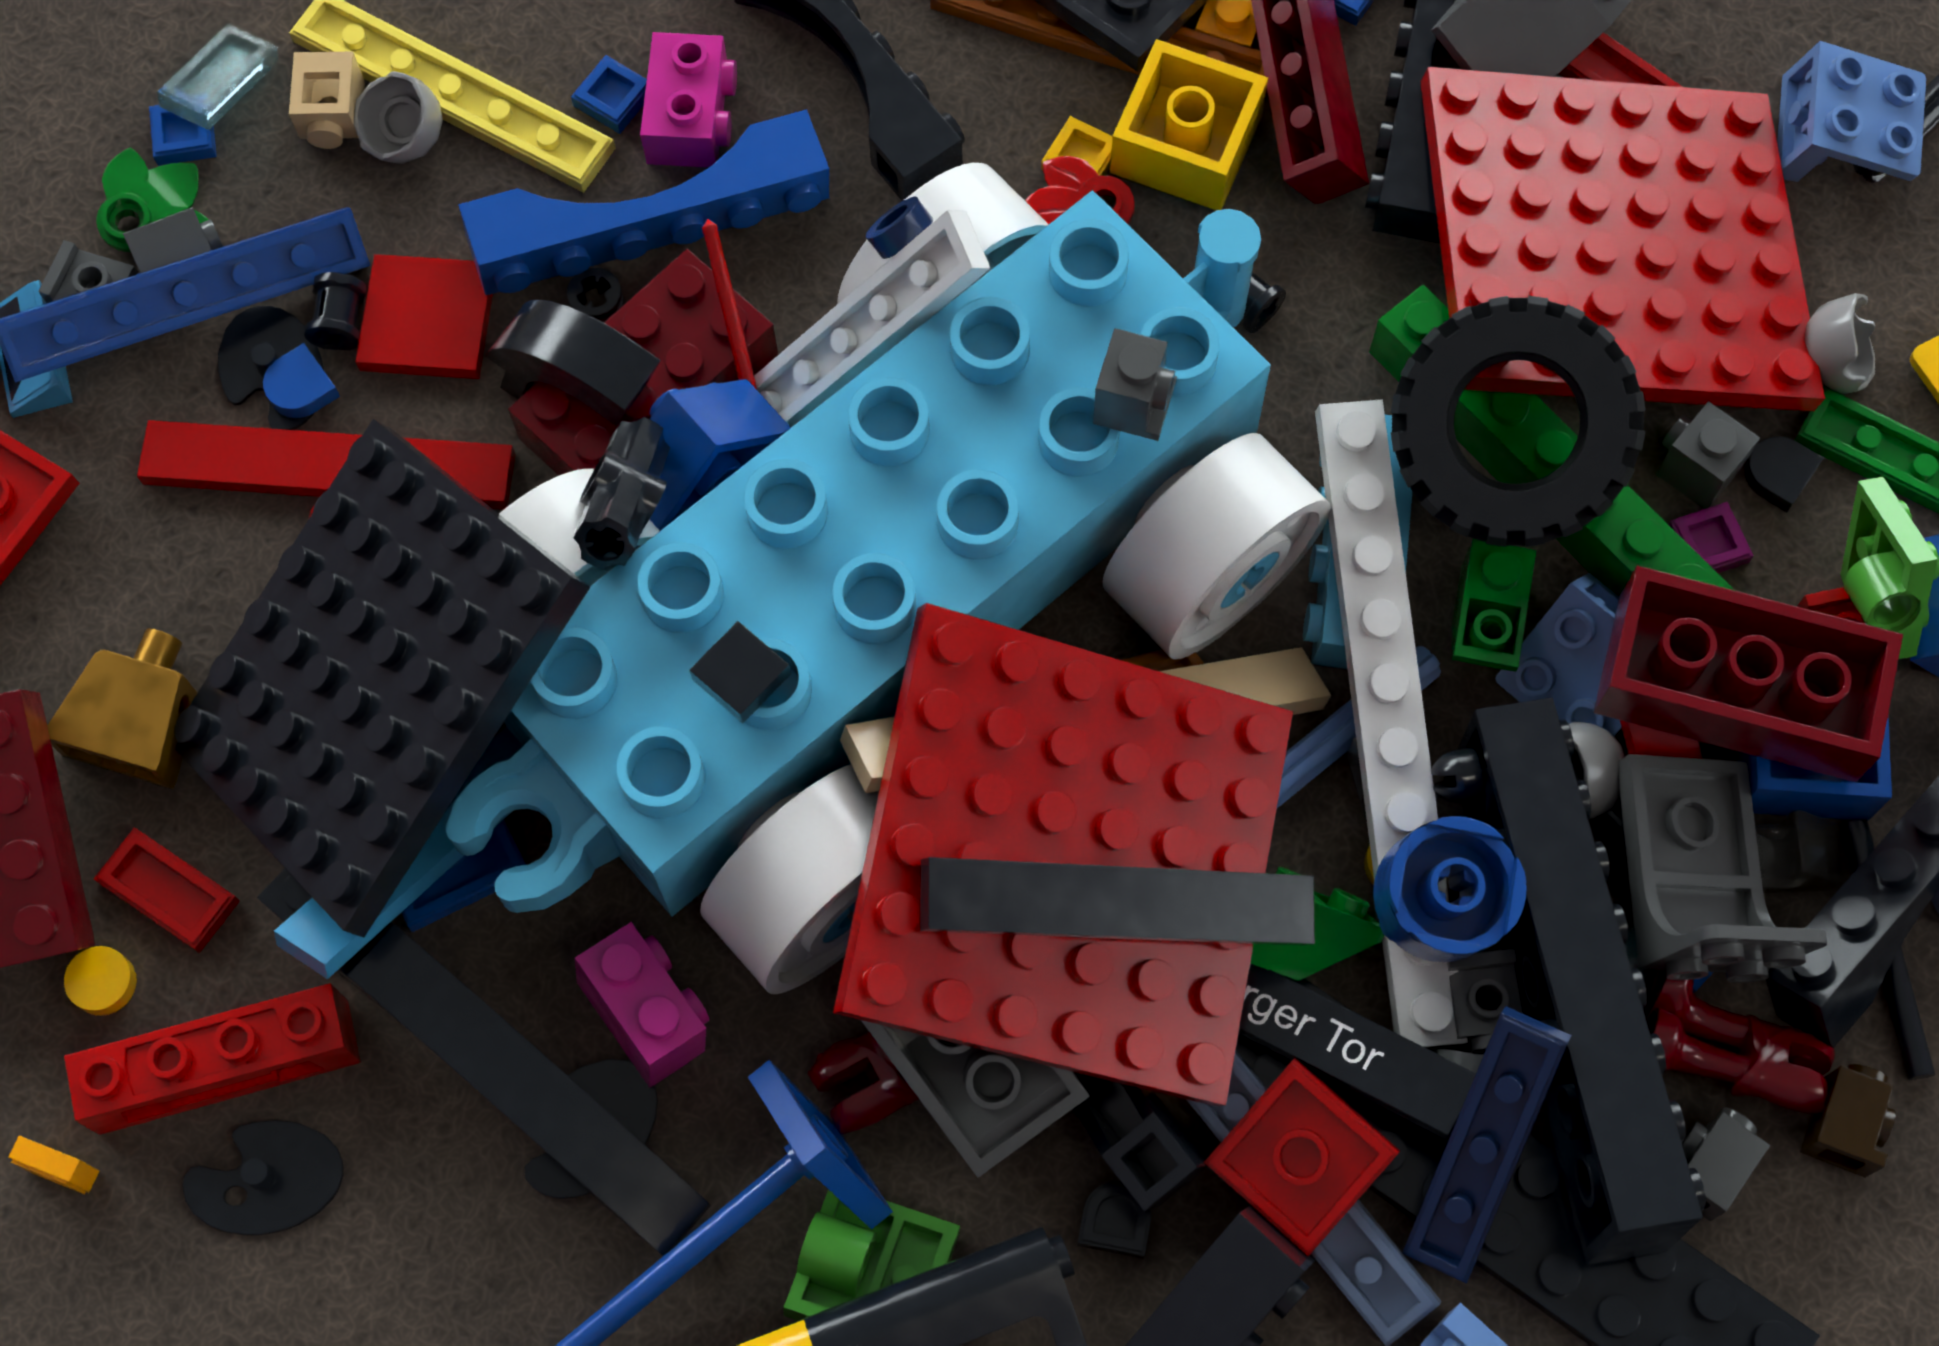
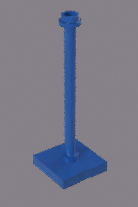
[555,1060,893,1346]

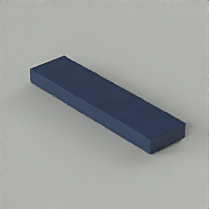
[1402,1006,1572,1283]

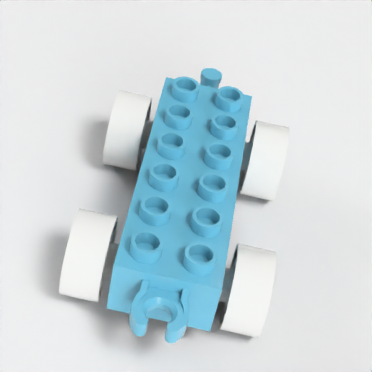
[446,163,1331,994]

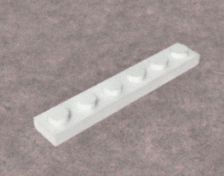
[754,210,991,427]

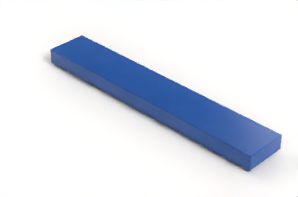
[0,207,371,382]

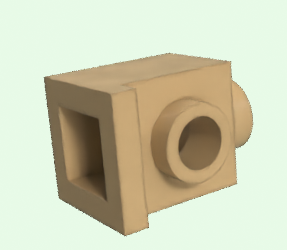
[289,51,365,149]

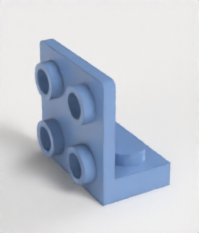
[1777,41,1926,182]
[1495,573,1622,737]

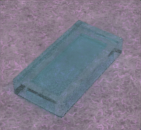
[157,24,278,130]

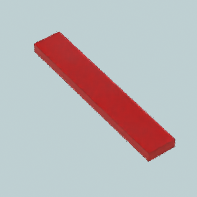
[137,420,516,510]

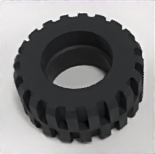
[1390,295,1646,547]

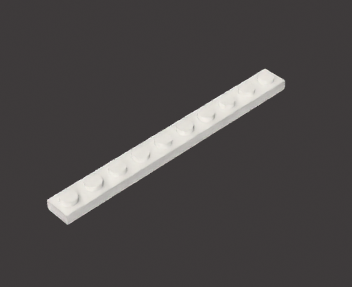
[1315,399,1468,1048]

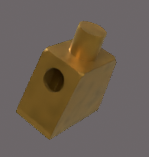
[47,628,197,789]

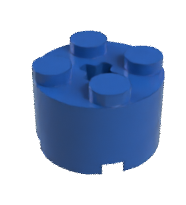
[1373,816,1527,962]

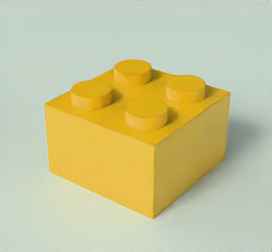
[1110,39,1269,211]

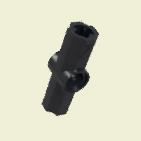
[573,417,670,570]

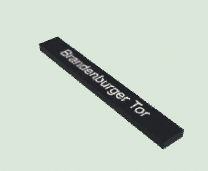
[1238,964,1476,1141]

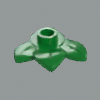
[96,147,209,252]

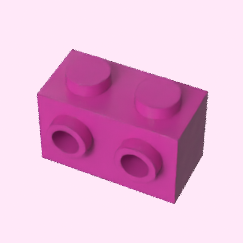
[640,32,737,167]
[575,922,710,1088]

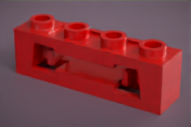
[64,983,361,1135]

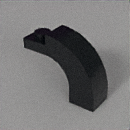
[485,300,661,427]

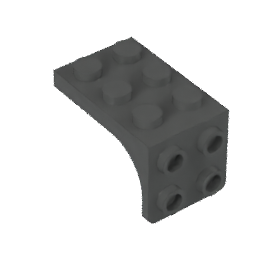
[1618,754,1827,983]

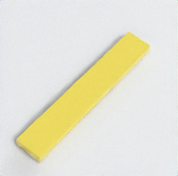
[289,0,616,193]

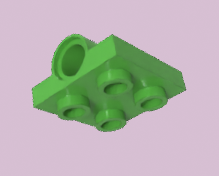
[1841,477,1939,659]
[784,1190,960,1321]

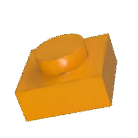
[1195,0,1257,48]

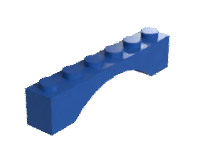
[458,109,830,295]

